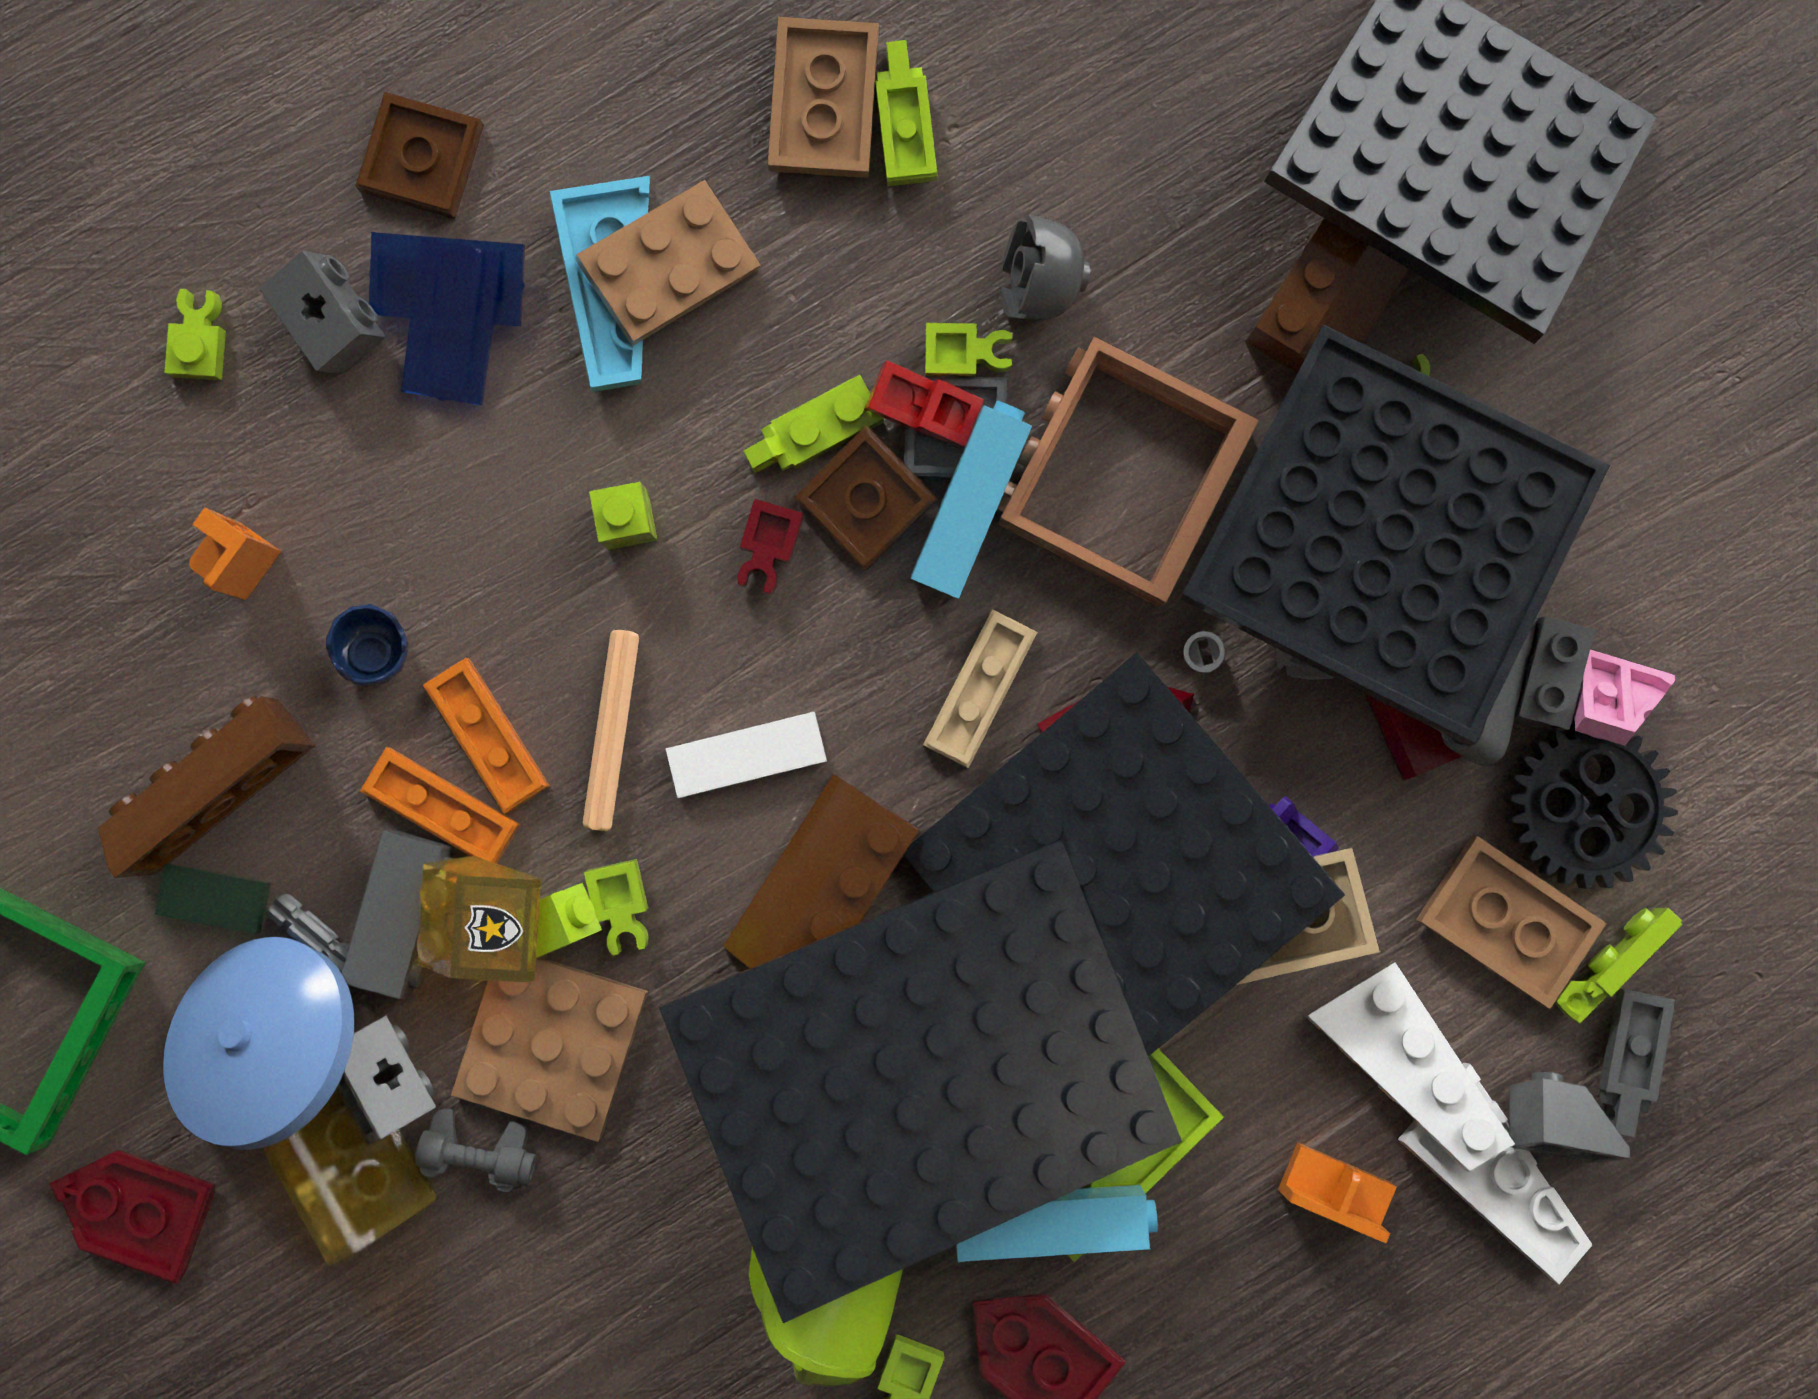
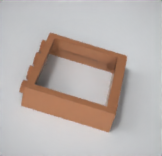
[997,337,1259,608]

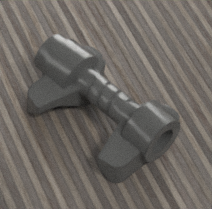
[415,1108,537,1192]

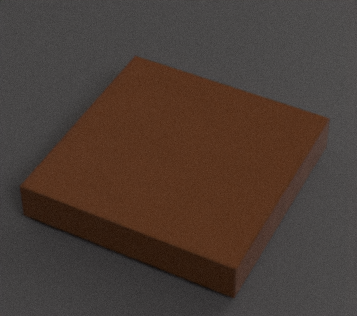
[355,92,484,219]
[794,426,939,570]

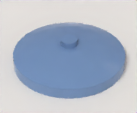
[163,937,354,1150]

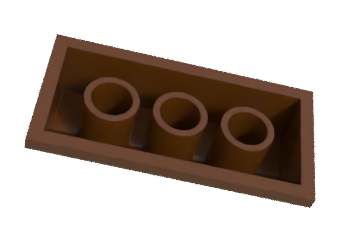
[1245,218,1409,373]
[98,696,315,878]
[723,774,919,968]

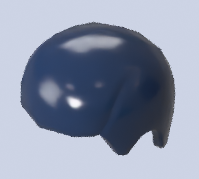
[326,604,408,687]

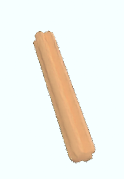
[583,630,639,831]

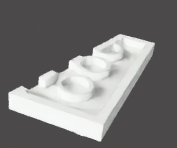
[1306,963,1515,1172]
[1398,1063,1592,1284]

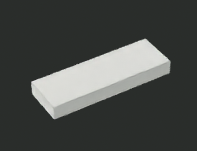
[666,712,827,798]

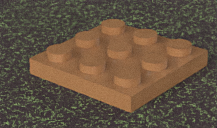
[451,947,648,1142]

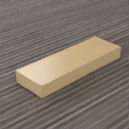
[923,609,1038,768]

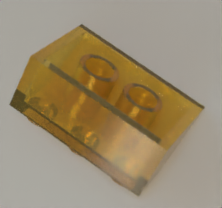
[262,1089,438,1266]

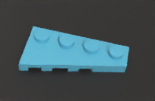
[550,176,650,392]

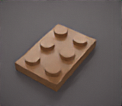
[768,17,879,178]
[576,180,760,346]
[1416,836,1607,1009]

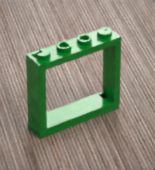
[0,888,145,1155]

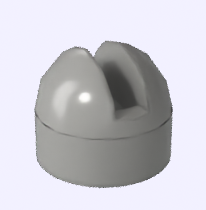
[1184,632,1226,673]

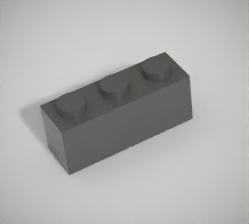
[342,830,457,999]

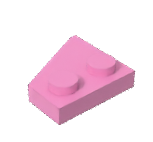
[1574,650,1675,746]

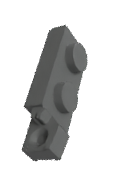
[1599,988,1675,1138]

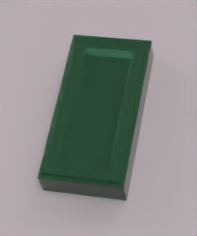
[155,864,271,934]

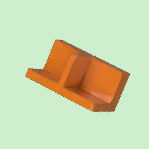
[189,507,281,600]
[1278,1142,1397,1243]

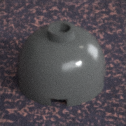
[1001,215,1090,320]

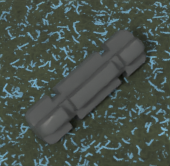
[266,894,350,973]

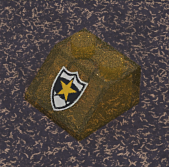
[417,856,541,982]

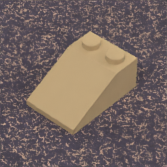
[1237,848,1380,985]

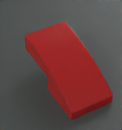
[864,360,984,447]

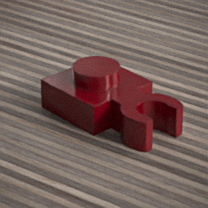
[737,499,804,595]

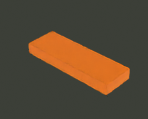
[423,658,550,814]
[360,747,521,869]

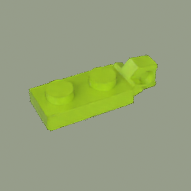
[876,40,937,187]
[743,375,884,473]
[1554,908,1682,1024]

